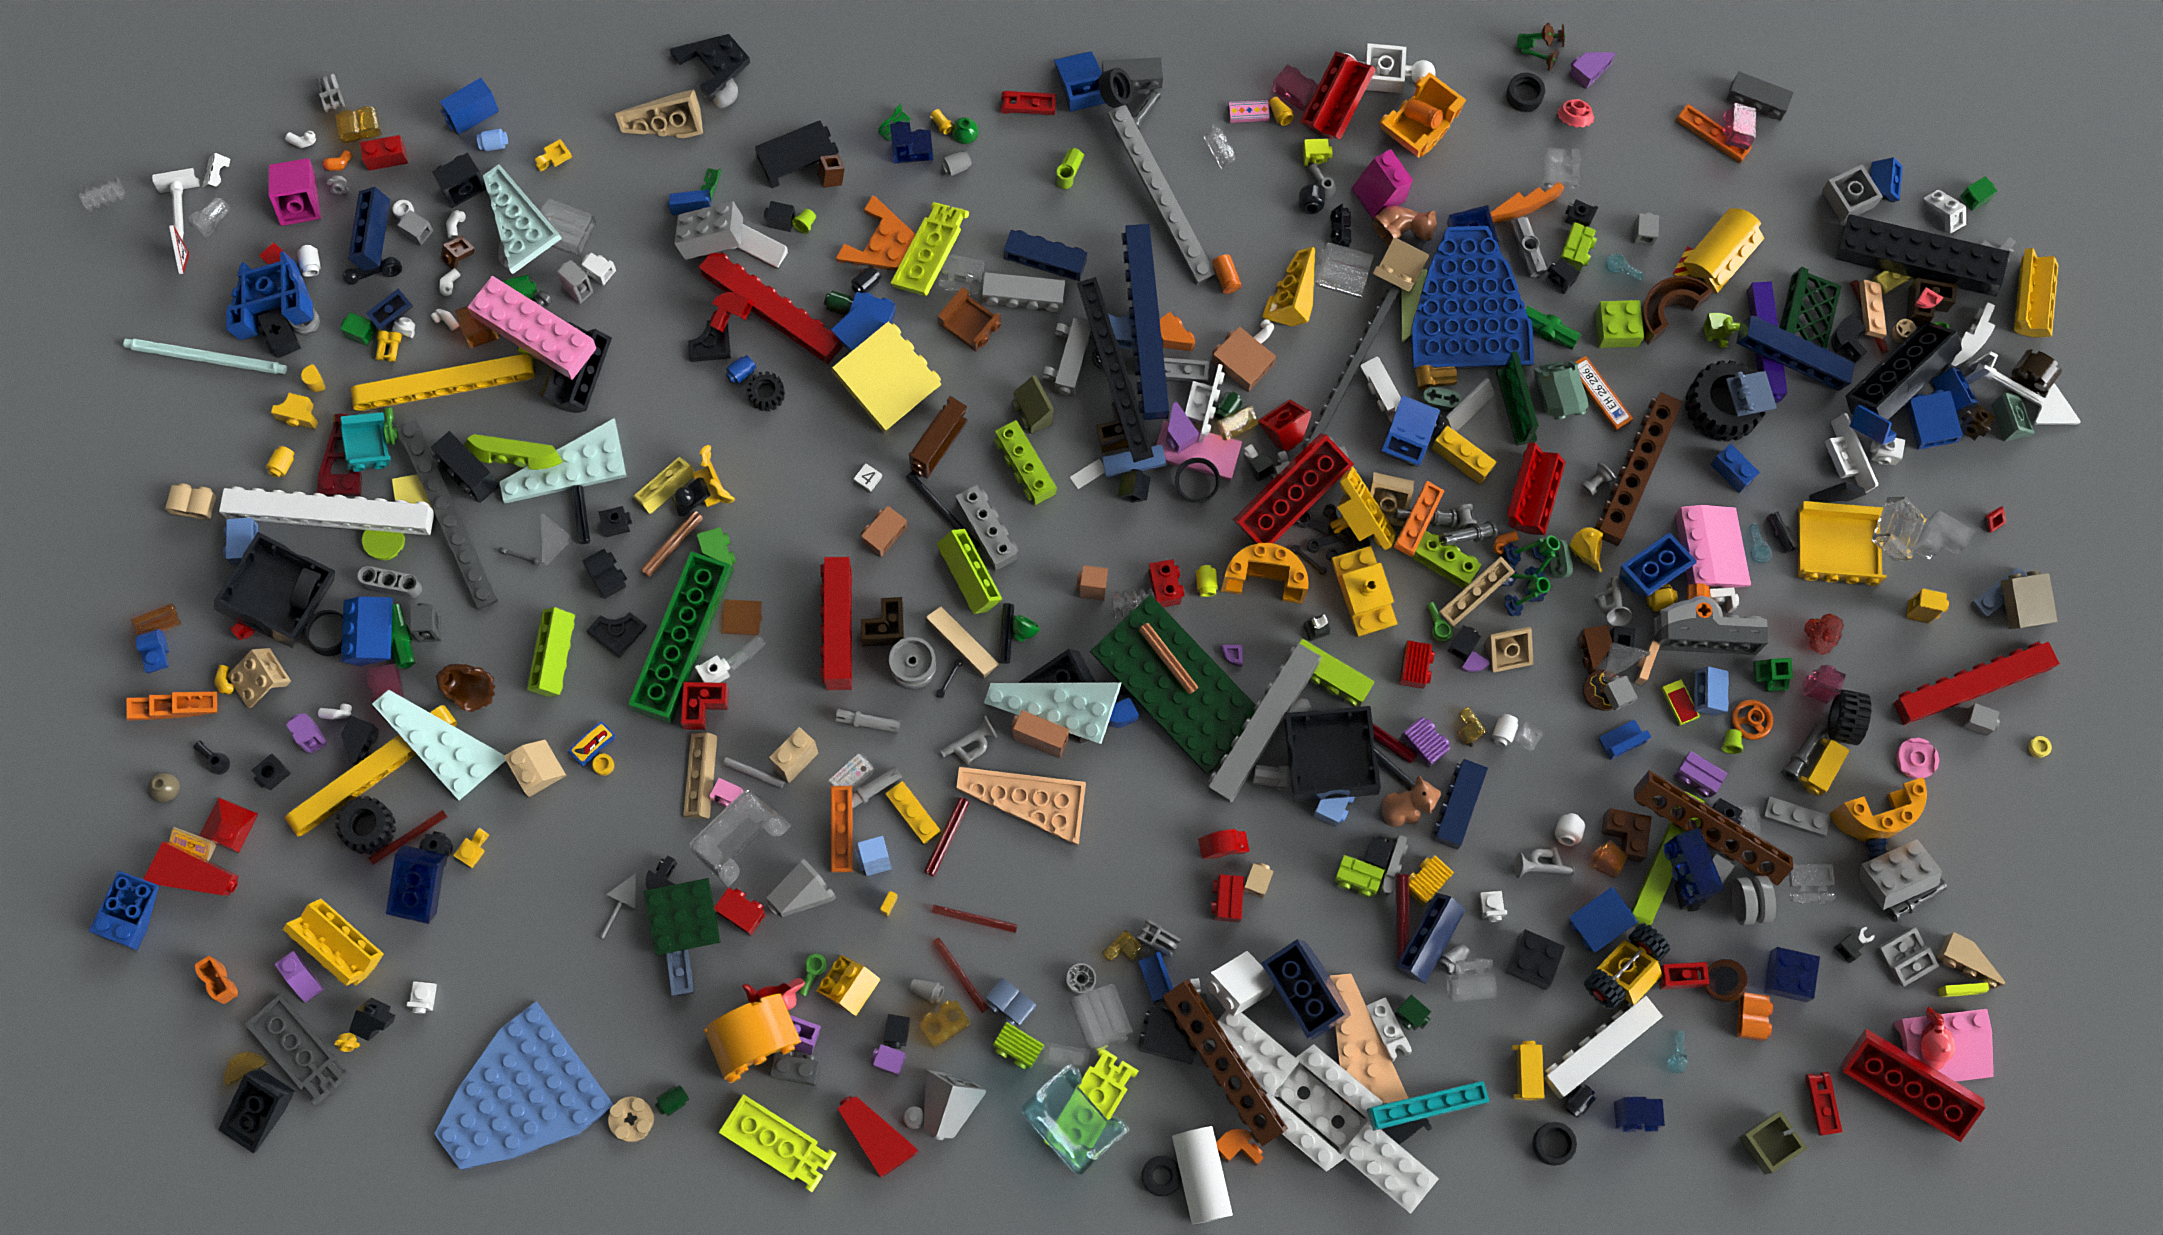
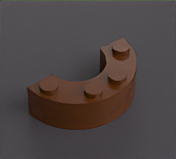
[1641,276,1713,345]

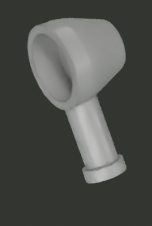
[1308,163,1336,199]

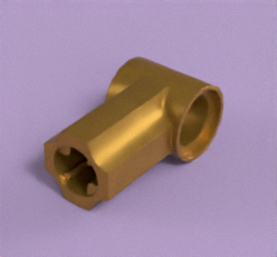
[1415,365,1457,391]

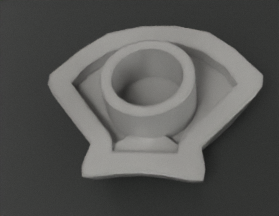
[704,78,738,108]

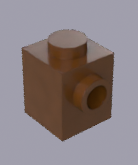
[817,154,845,188]

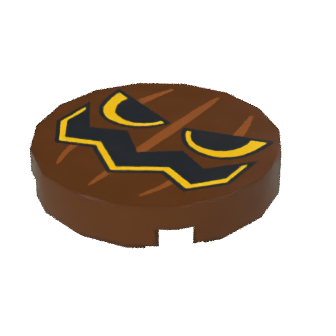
[1583,669,1620,711]

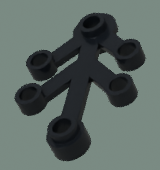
[1295,504,1370,561]

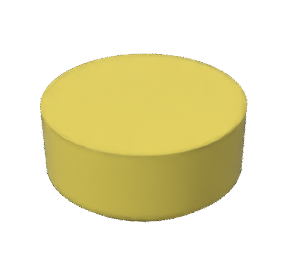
[2028,736,2052,758]

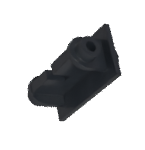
[1330,204,1352,248]

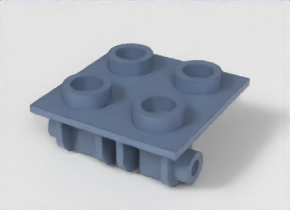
[1726,371,1777,417]

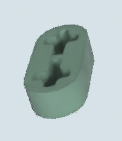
[1422,387,1462,411]
[1550,539,1573,578]

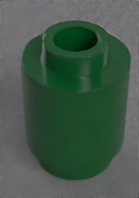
[824,290,854,315]
[1214,392,1243,423]
[655,1085,690,1116]

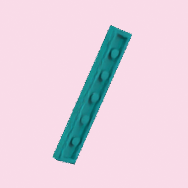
[1367,1081,1490,1131]

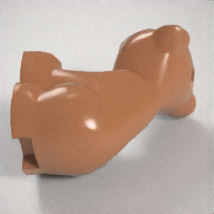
[1372,205,1437,248]
[1380,776,1441,827]

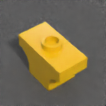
[271,393,318,430]

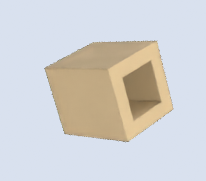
[1243,863,1274,899]

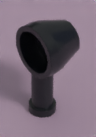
[193,740,230,775]

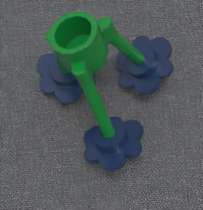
[1504,535,1560,581]
[1502,565,1551,616]

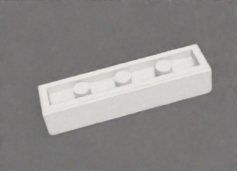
[738,224,788,268]

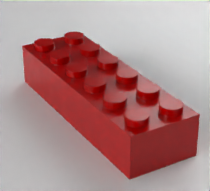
[1232,433,1354,544]
[820,557,852,690]
[1842,1028,1985,1143]

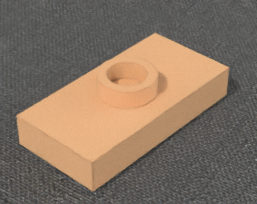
[1635,640,1660,685]

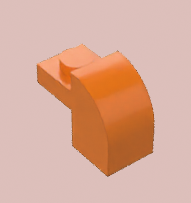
[1216,1129,1264,1166]

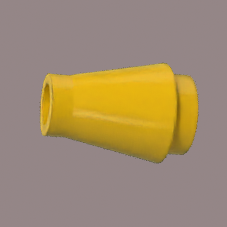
[1268,96,1294,126]

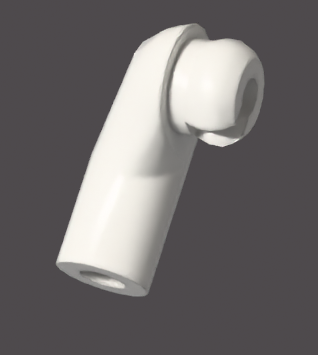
[285,131,316,148]
[446,210,466,239]
[439,268,461,296]
[431,309,460,331]
[1253,319,1274,344]
[318,703,352,720]

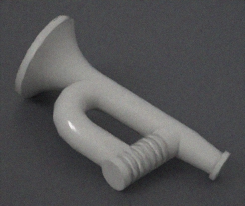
[1595,576,1632,626]
[940,715,998,765]
[1514,847,1575,879]

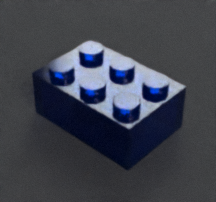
[1664,828,1725,905]
[386,845,446,924]

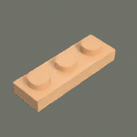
[1859,279,1887,339]

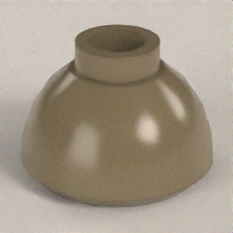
[148,773,180,802]

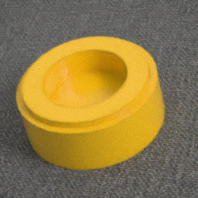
[592,753,614,776]

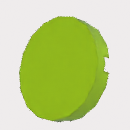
[362,530,405,561]

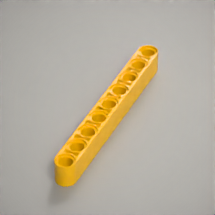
[350,354,535,411]
[284,705,457,837]

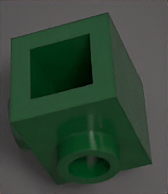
[1394,994,1431,1031]

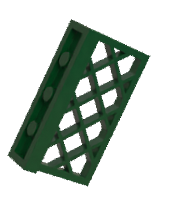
[1779,267,1841,349]
[1496,351,1539,446]

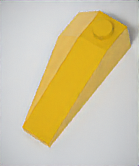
[1262,246,1315,327]

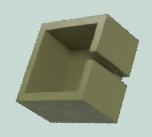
[1739,1110,1807,1175]

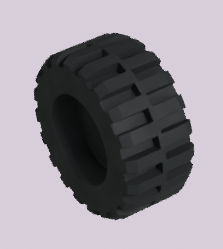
[1685,360,1766,442]

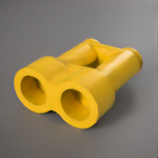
[375,330,402,362]

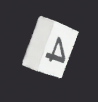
[854,463,883,493]

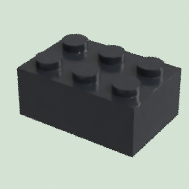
[431,431,499,503]

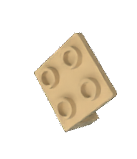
[1373,238,1429,292]
[228,648,291,708]

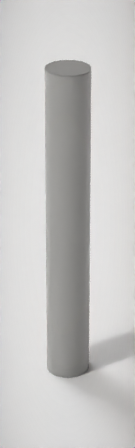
[723,757,785,789]

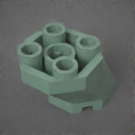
[1534,361,1589,420]

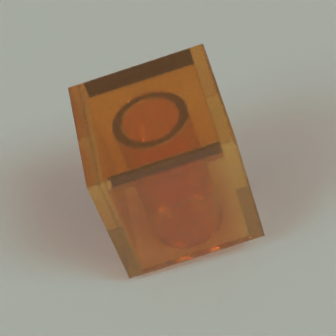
[455,305,499,349]

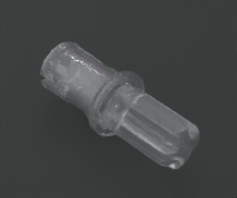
[726,636,766,671]

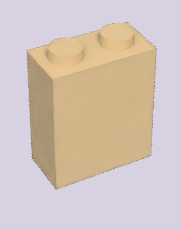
[769,727,819,783]

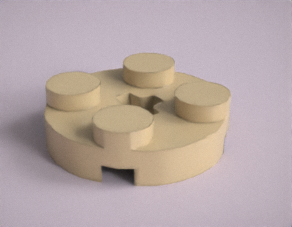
[608,1096,654,1142]

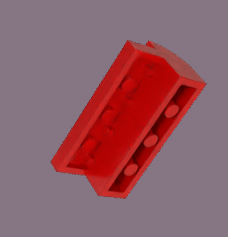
[1300,51,1376,140]
[1507,442,1566,536]

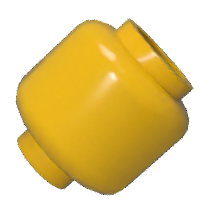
[1646,584,1678,612]

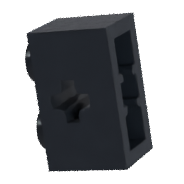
[258,307,301,358]

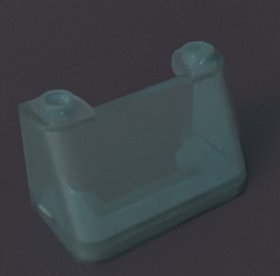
[1022,1064,1130,1175]

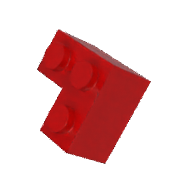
[681,682,729,730]

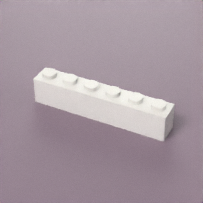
[1543,996,1663,1099]

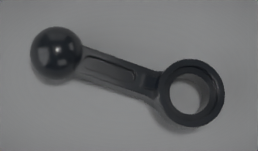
[343,257,402,285]

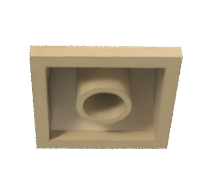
[1484,627,1533,673]

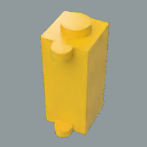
[1799,738,1850,796]
[1512,1041,1544,1100]

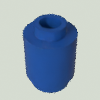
[725,355,757,384]

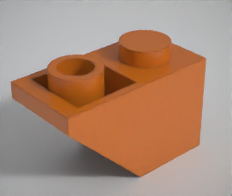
[1160,312,1195,351]

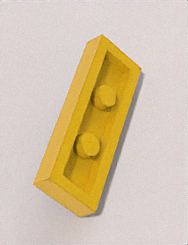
[885,781,941,845]

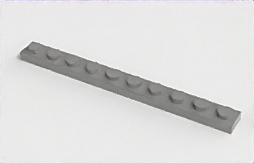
[1107,105,1216,285]

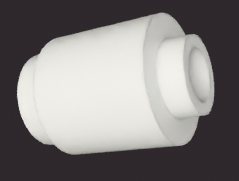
[297,245,321,277]
[1491,714,1518,747]

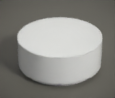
[393,200,414,220]

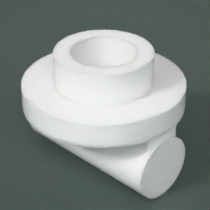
[392,317,415,338]

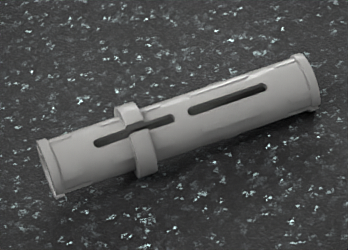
[835,708,901,733]
[852,766,903,808]

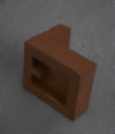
[441,235,475,269]

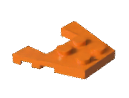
[836,195,916,271]

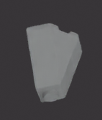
[767,859,836,917]
[924,1070,986,1140]

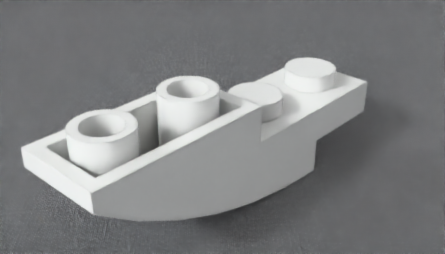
[1945,302,1995,372]

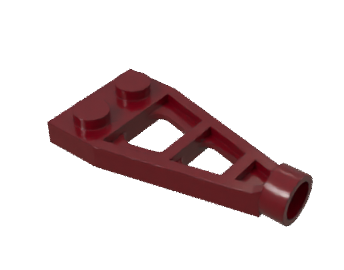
[317,413,362,497]

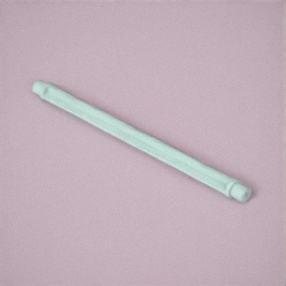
[123,338,287,374]

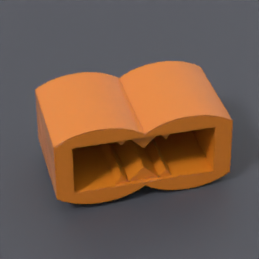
[195,955,238,1005]
[1737,993,1773,1041]

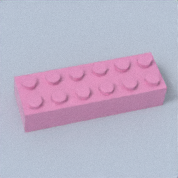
[468,276,596,380]

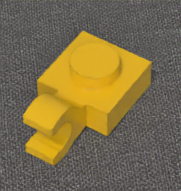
[534,139,572,171]
[453,828,489,869]

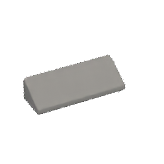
[1444,378,1494,432]

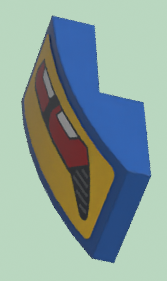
[568,721,616,767]

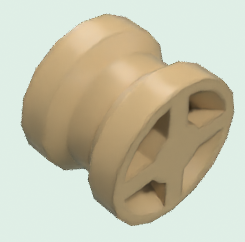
[1891,319,1916,343]

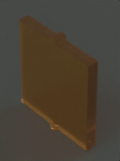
[722,599,763,635]

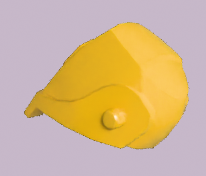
[1569,527,1603,573]

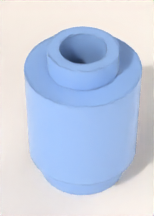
[477,129,508,151]

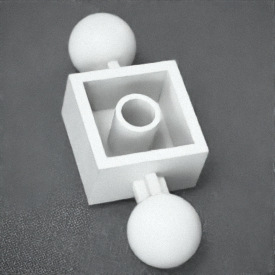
[1344,43,1435,93]

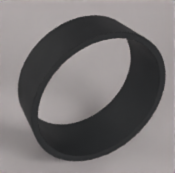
[1175,457,1220,503]
[305,610,343,656]

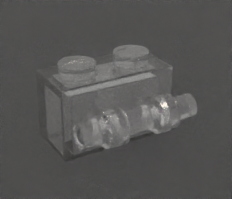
[1447,958,1497,1002]

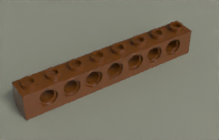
[1595,391,1683,546]
[1634,770,1794,886]
[1163,979,1288,1147]

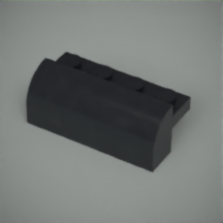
[540,322,612,413]

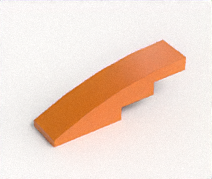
[1486,182,1564,225]
[127,692,217,721]

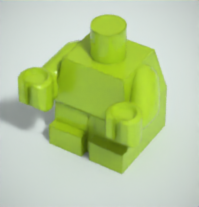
[1703,313,1740,348]

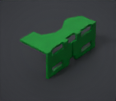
[878,103,911,141]
[701,168,722,201]

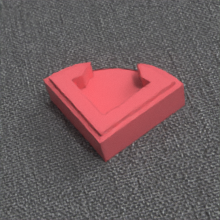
[1915,287,1944,308]

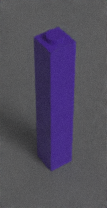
[1747,282,1788,403]

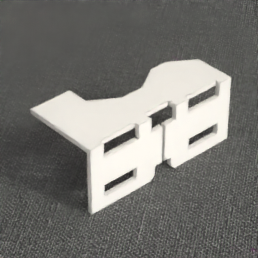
[202,153,230,187]

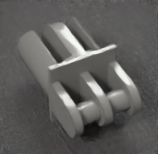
[316,74,345,112]
[1136,919,1181,958]

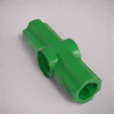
[1525,306,1581,350]
[391,604,416,669]

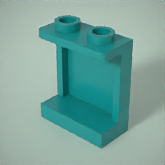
[339,412,391,472]

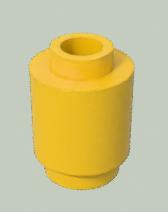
[266,446,294,478]

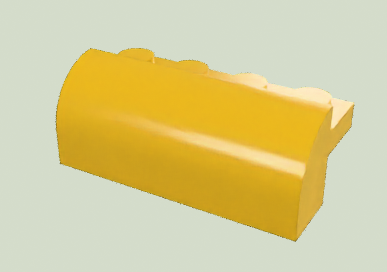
[1683,208,1764,293]
[2014,248,2059,337]
[282,899,384,986]

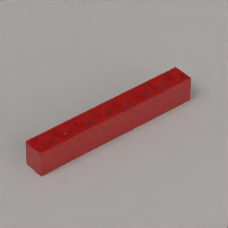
[698,252,842,365]
[1893,641,2060,726]

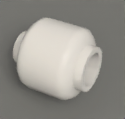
[1555,813,1585,846]

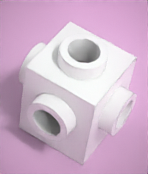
[1870,438,1905,466]

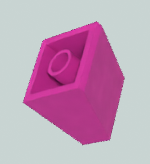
[1352,149,1413,220]
[269,158,321,226]

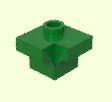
[1753,658,1793,692]

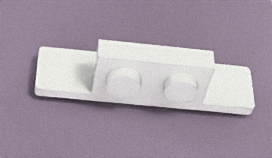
[1361,357,1401,422]
[1185,364,1225,442]
[1825,413,1878,493]

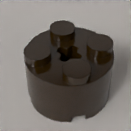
[2011,349,2062,395]

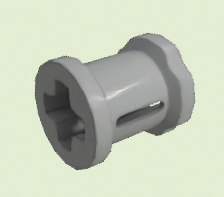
[1455,504,1477,530]

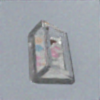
[828,753,876,791]

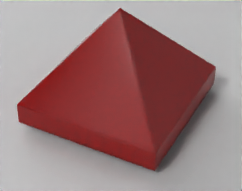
[1986,506,2006,533]

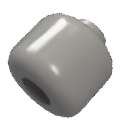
[903,1106,924,1129]

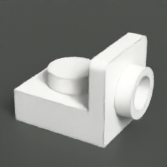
[1709,587,1739,613]
[1479,891,1507,922]
[406,981,437,1014]

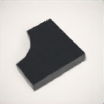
[688,320,731,362]
[1809,482,1866,503]
[587,612,647,658]

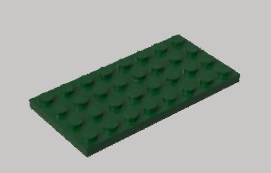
[1089,594,1255,774]

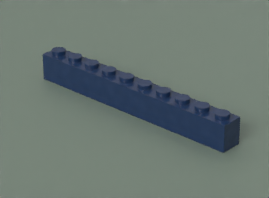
[1121,224,1169,420]

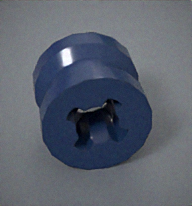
[1865,838,1889,860]

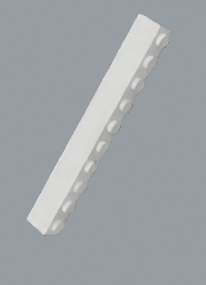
[219,486,434,535]

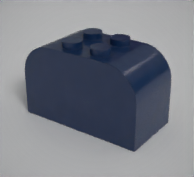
[1261,939,1351,1039]

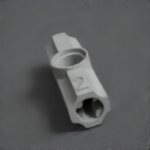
[1510,217,1547,278]
[1253,765,1292,792]

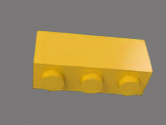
[1431,425,1496,485]

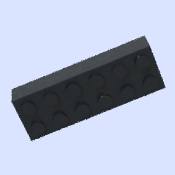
[1845,321,1962,420]

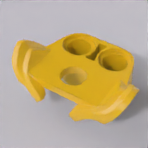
[692,445,735,508]

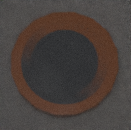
[1705,959,1748,1002]

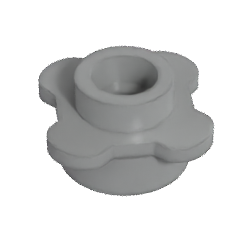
[326,176,349,194]

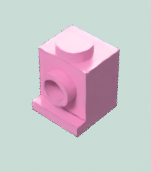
[709,778,745,808]

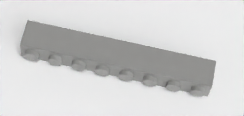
[1208,644,1321,803]

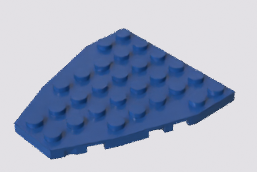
[1411,226,1534,369]

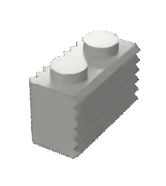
[557,260,593,304]

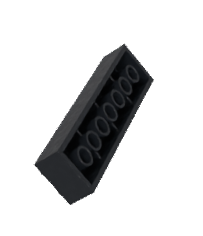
[1836,214,2010,297]

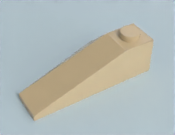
[615,89,703,138]

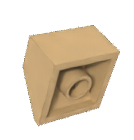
[1369,472,1414,527]
[504,740,566,797]

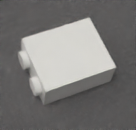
[1205,951,1274,1017]

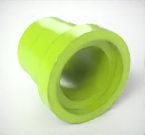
[792,208,816,234]
[1721,729,1743,754]

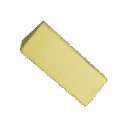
[633,457,694,514]

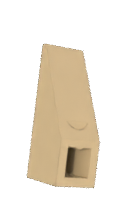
[1937,932,2005,989]

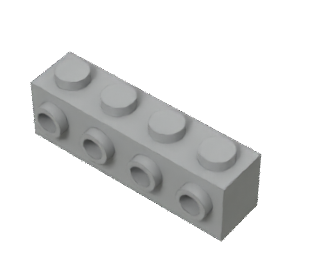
[982,272,1065,312]
[955,485,1019,571]

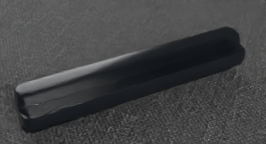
[571,485,590,544]
[999,603,1014,664]

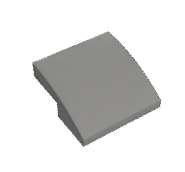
[1877,927,1939,987]

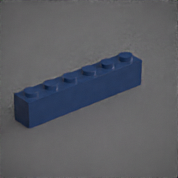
[1736,315,1855,391]

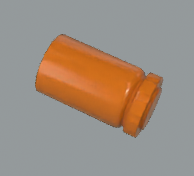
[1404,98,1443,129]
[1212,254,1242,294]

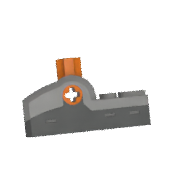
[1654,583,1768,655]

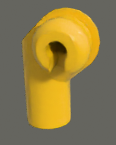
[214,665,234,695]

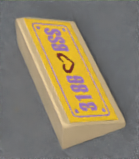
[169,827,217,861]

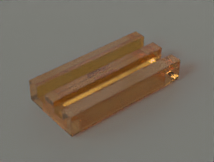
[132,603,181,635]

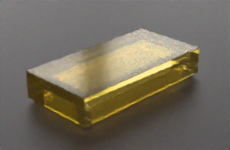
[1217,405,1259,441]

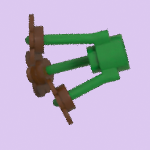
[1517,23,1566,71]

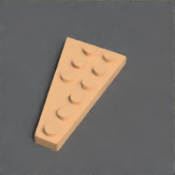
[956,767,1086,846]
[1329,974,1408,1107]

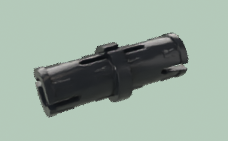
[1766,511,1798,553]

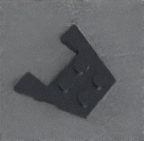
[670,34,751,101]

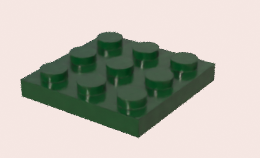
[643,878,721,956]

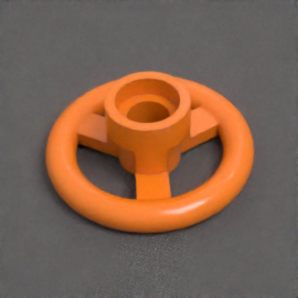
[1732,699,1773,740]

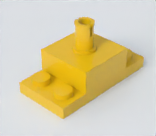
[1330,466,1397,550]
[1331,546,1398,637]

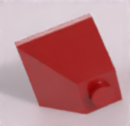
[1258,399,1311,452]
[199,798,258,853]

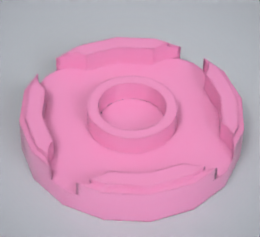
[1895,738,1939,780]

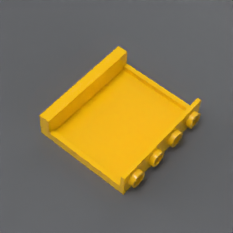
[1797,501,1887,586]

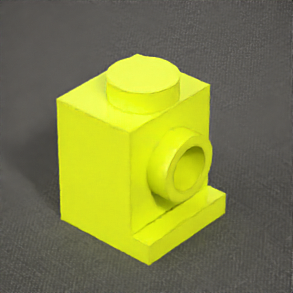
[1302,139,1332,166]

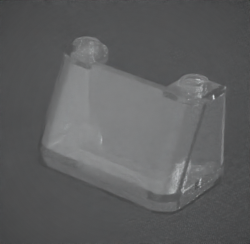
[690,790,791,887]

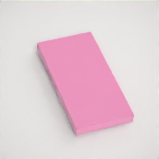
[1156,420,1242,481]

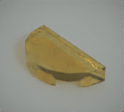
[224,1052,268,1086]

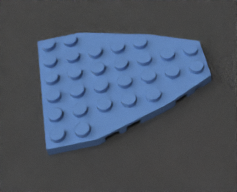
[434,1001,614,1170]

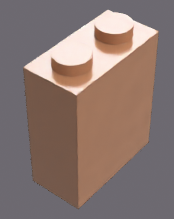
[1212,326,1277,392]
[1011,710,1069,758]

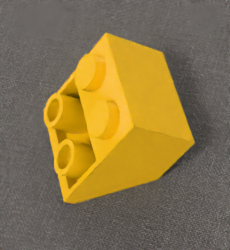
[816,955,881,1016]

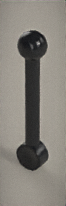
[1292,545,1327,575]
[936,659,963,698]

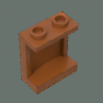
[937,287,1001,351]

